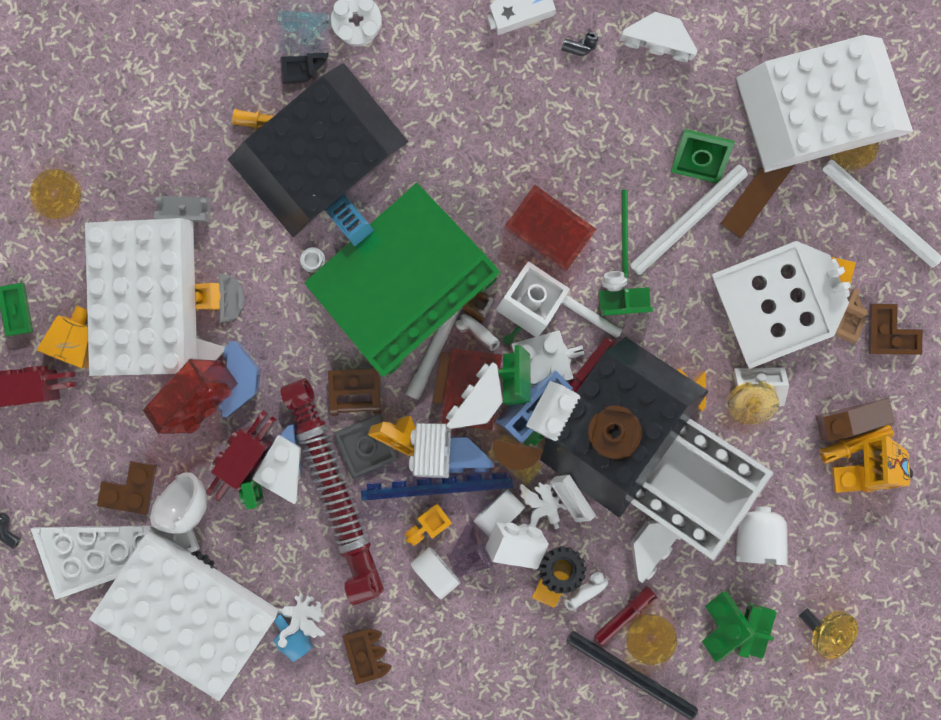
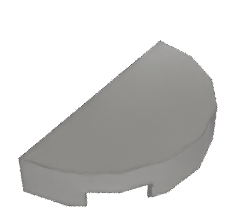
[218,273,245,324]

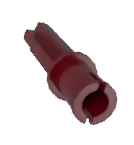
[569,337,616,393]
[594,586,658,646]

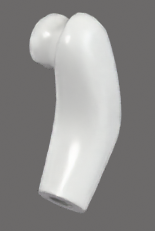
[455,314,500,351]
[565,572,608,611]

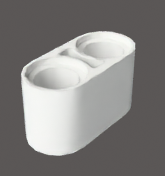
[473,488,525,537]
[410,547,461,600]

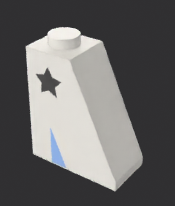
[486,0,556,35]

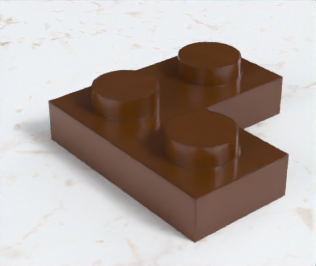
[869,304,923,355]
[97,461,157,515]

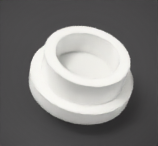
[300,247,326,273]
[602,271,627,291]

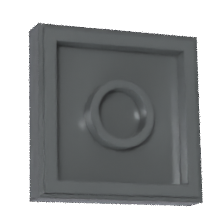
[334,413,399,479]

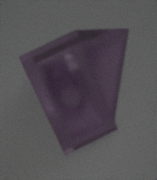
[447,517,493,577]

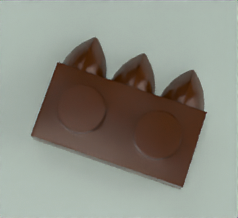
[342,628,392,685]

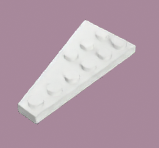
[31,526,200,600]

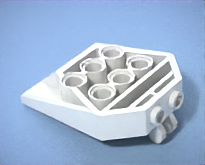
[711,241,851,369]

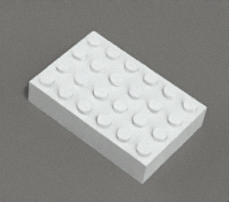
[85,218,197,376]
[89,528,279,701]

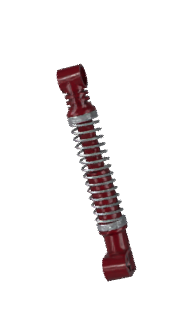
[280,378,384,605]

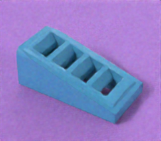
[326,195,374,246]

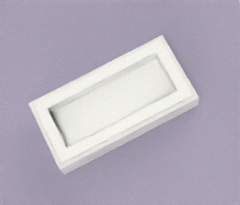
[550,475,596,522]

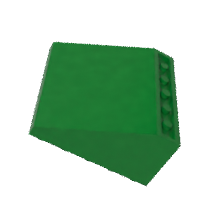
[304,182,501,377]

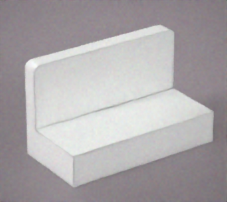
[733,367,789,407]

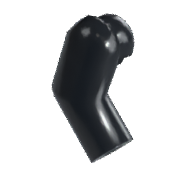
[561,32,599,56]
[0,512,21,549]
[799,608,836,636]

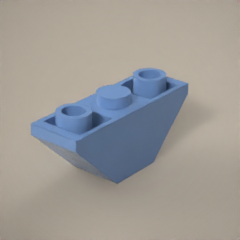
[219,341,261,417]
[449,436,494,473]

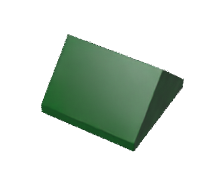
[671,129,735,183]

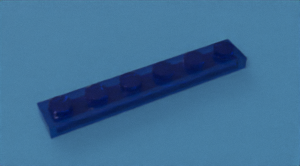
[361,472,513,501]

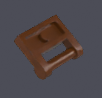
[328,368,381,416]

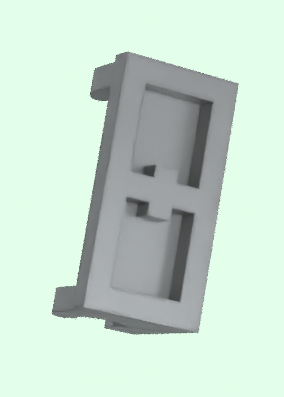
[154,196,211,223]

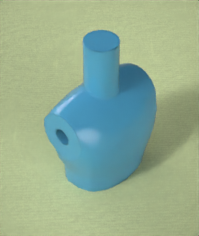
[274,614,313,662]

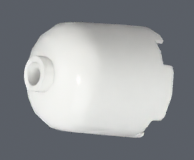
[735,506,788,565]

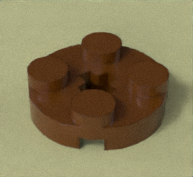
[588,406,642,459]

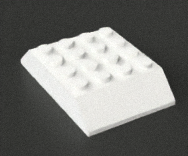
[736,35,913,172]
[631,419,774,561]

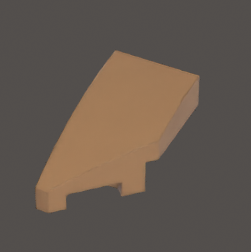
[835,288,868,344]

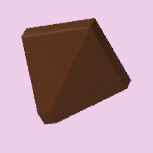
[463,292,496,324]

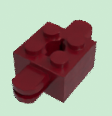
[0,365,77,407]
[206,411,276,502]

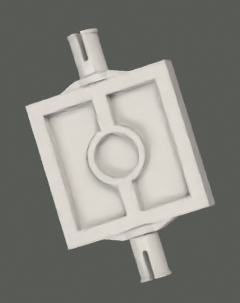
[500,330,585,388]

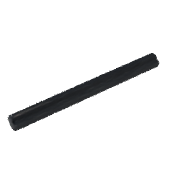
[566,631,698,720]

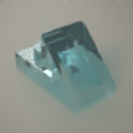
[277,10,331,48]

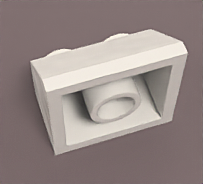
[496,261,570,338]

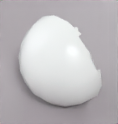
[150,473,208,534]

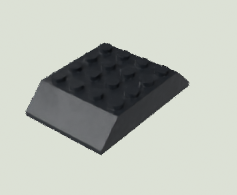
[228,63,409,238]
[540,337,709,518]

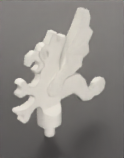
[519,482,567,529]
[278,594,325,648]

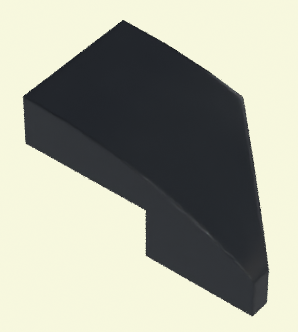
[280,52,329,84]

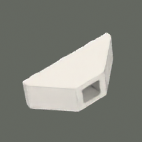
[620,12,697,62]
[446,362,503,429]
[631,520,681,583]

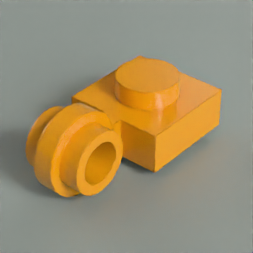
[404,503,452,546]

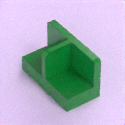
[598,287,654,316]
[498,345,531,405]
[735,602,777,659]

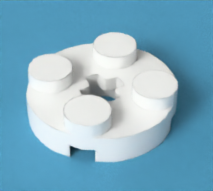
[331,0,382,46]

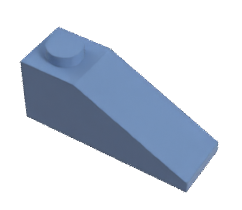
[495,371,573,444]

